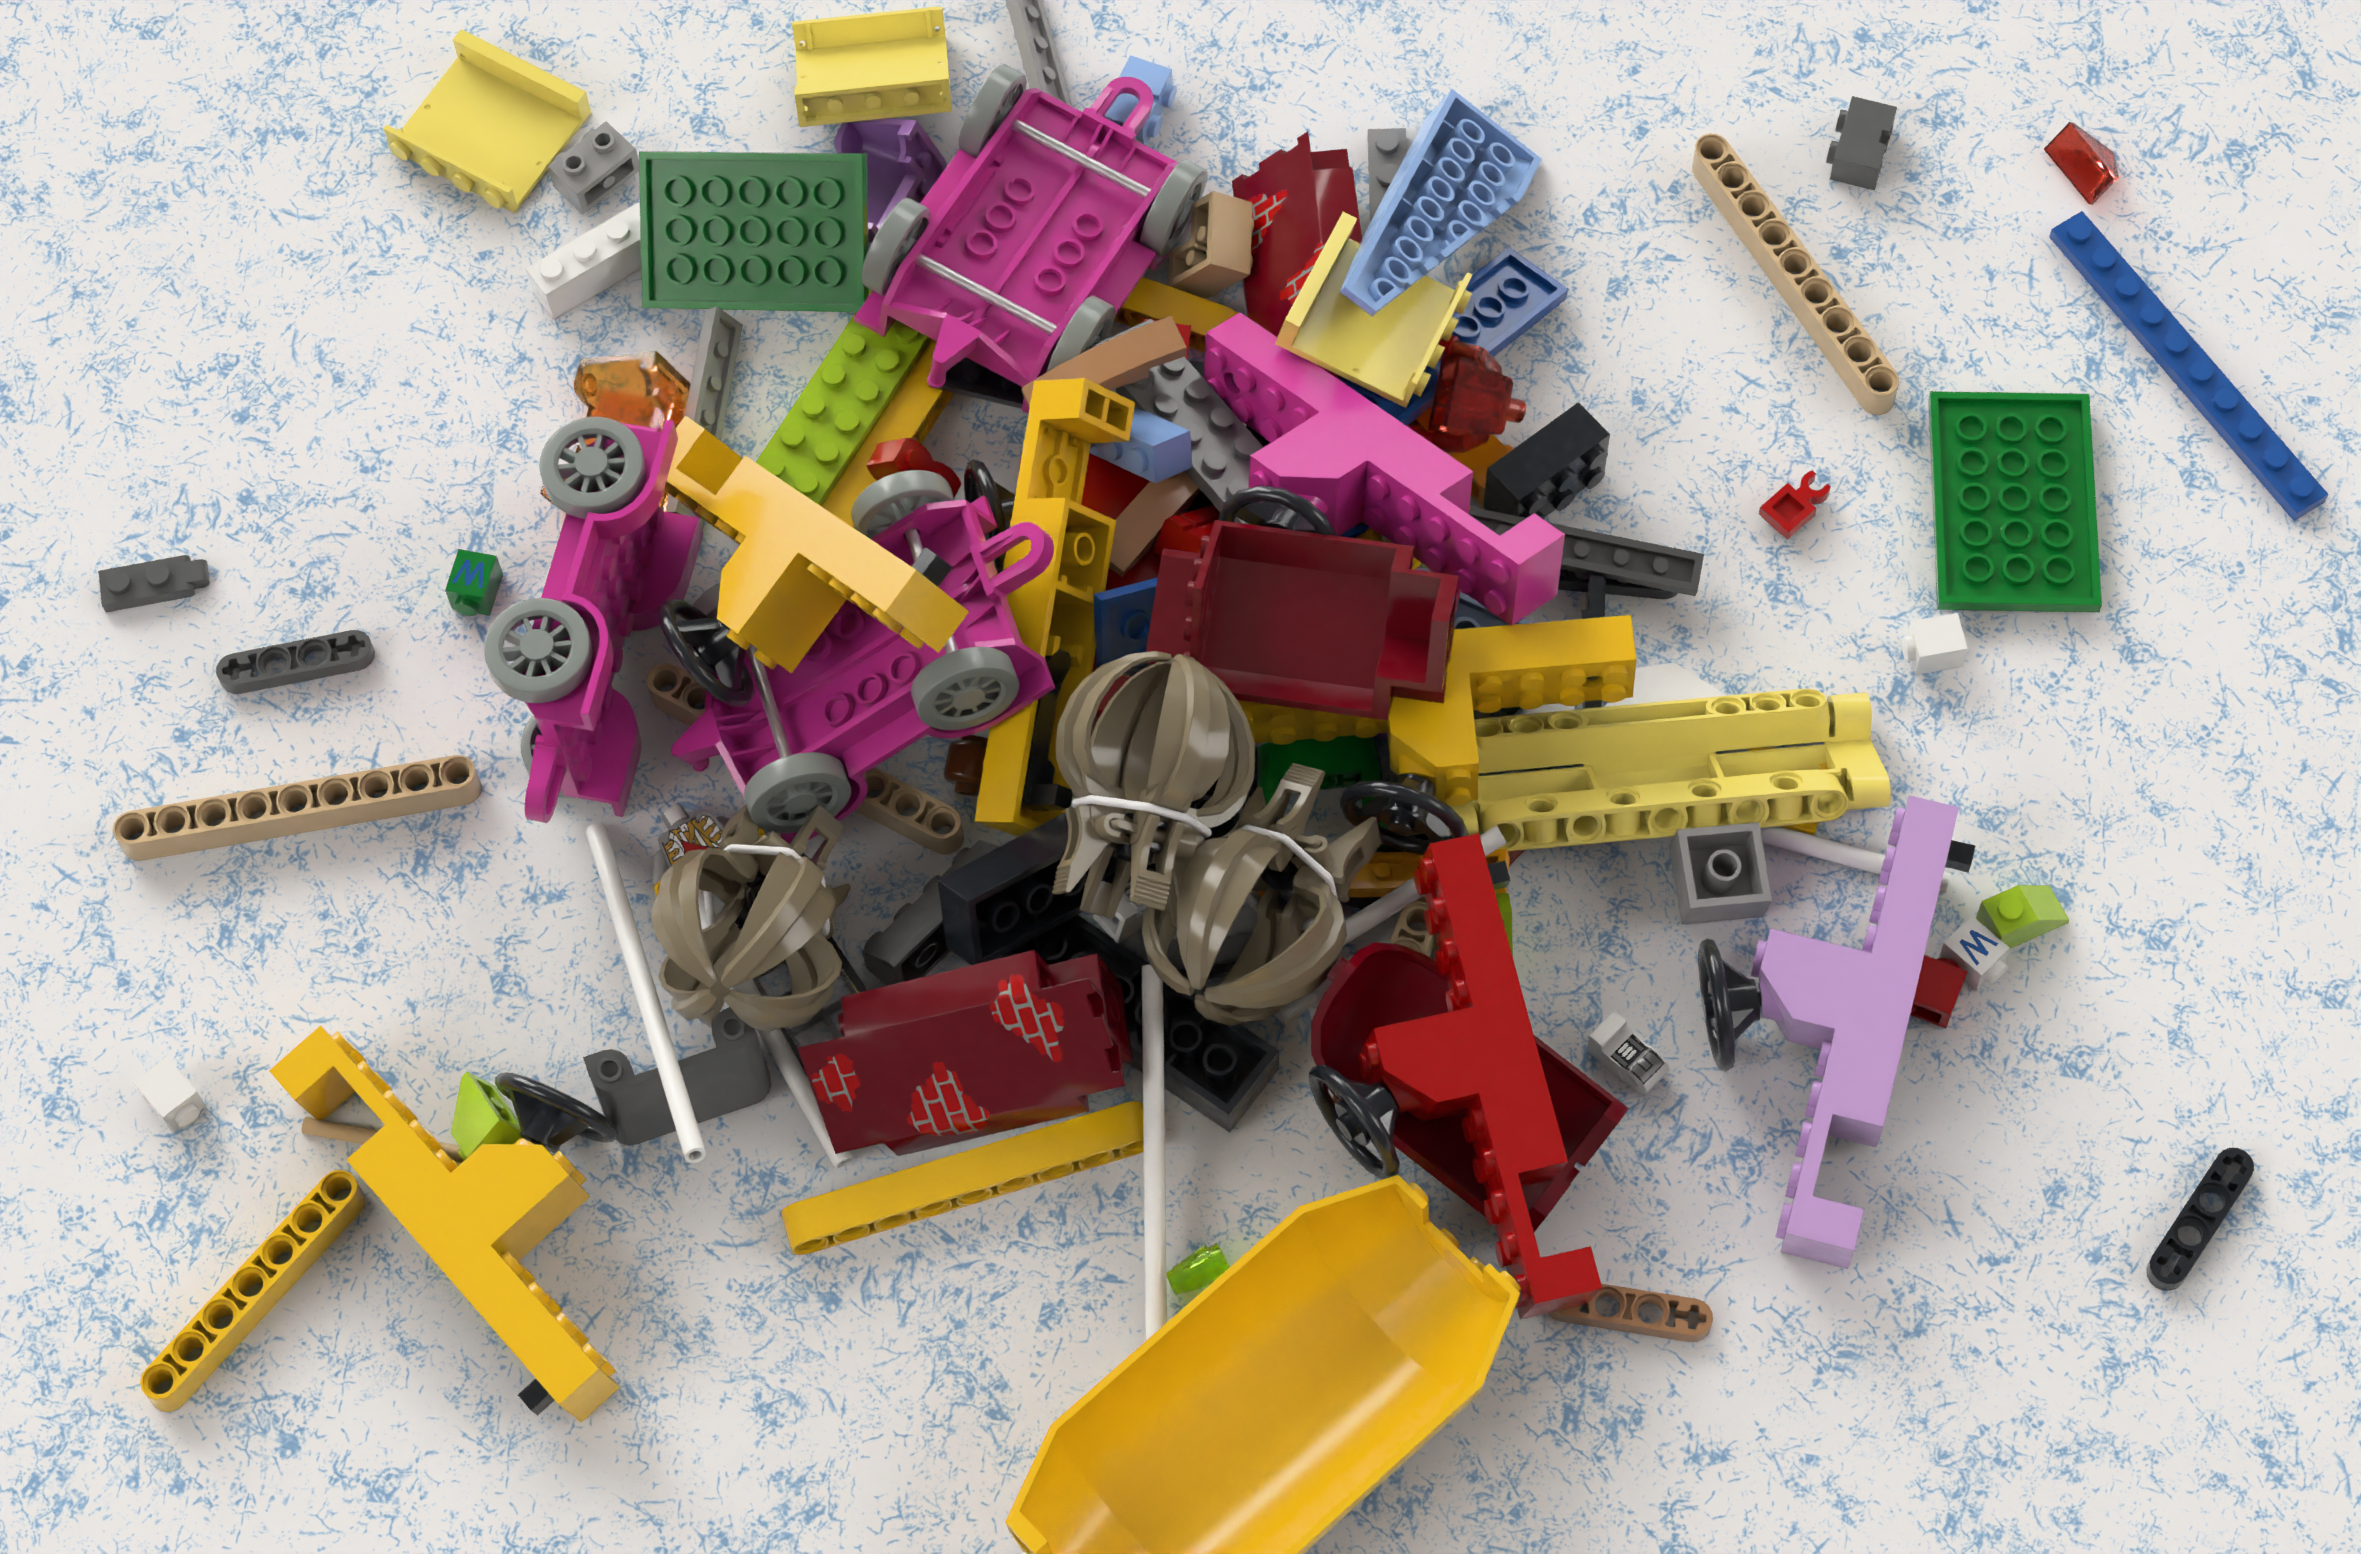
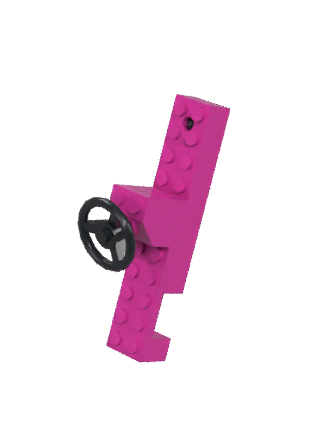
[1203,312,1565,626]

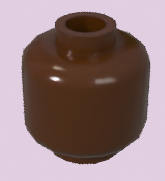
[943,735,988,796]

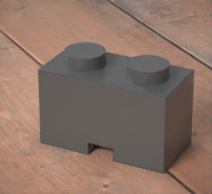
[1826,96,1897,190]

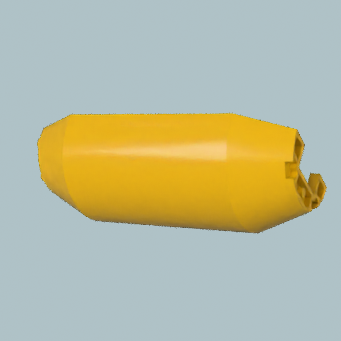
[1005,1175,1520,1554]

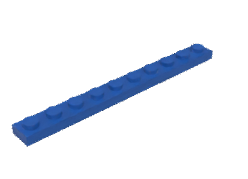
[2049,211,2329,521]

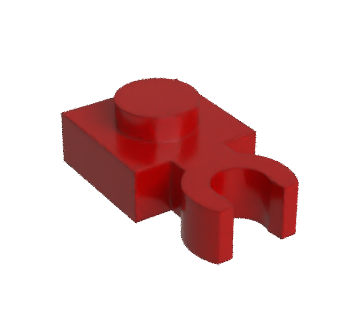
[1759,470,1831,540]

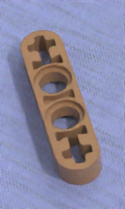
[1548,1284,1713,1342]

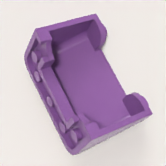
[834,118,947,251]

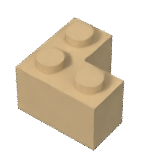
[1168,191,1254,299]

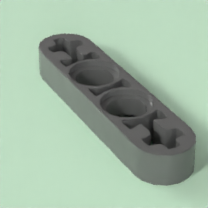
[216,630,375,694]

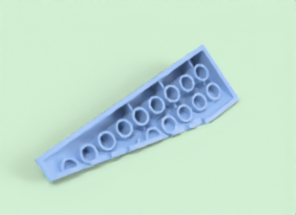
[1340,89,1542,316]

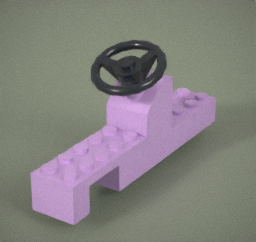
[1698,795,1976,1269]

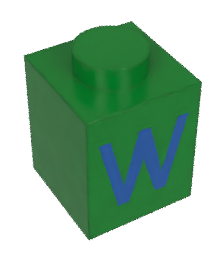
[445,549,503,616]

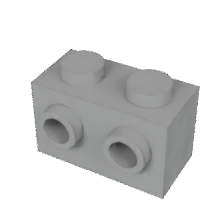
[548,121,639,215]

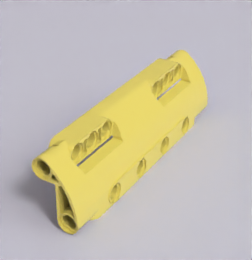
[1445,689,1891,851]

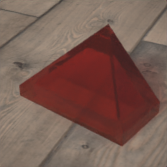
[2044,122,2119,205]

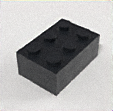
[1483,402,1610,519]

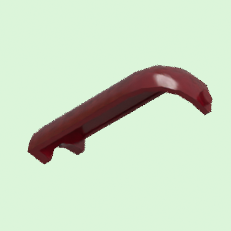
[1311,942,1629,1232]

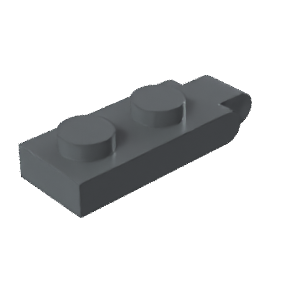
[98,555,210,612]

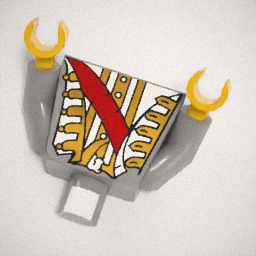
[652,804,767,896]

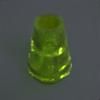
[1166,1243,1229,1296]

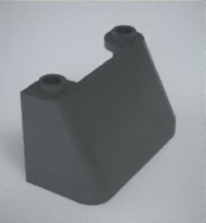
[583,1007,771,1146]

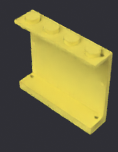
[792,6,952,127]
[383,29,591,213]
[1275,212,1472,408]

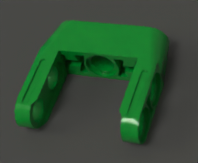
[1257,735,1389,852]

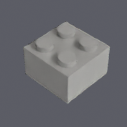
[1669,822,1772,924]

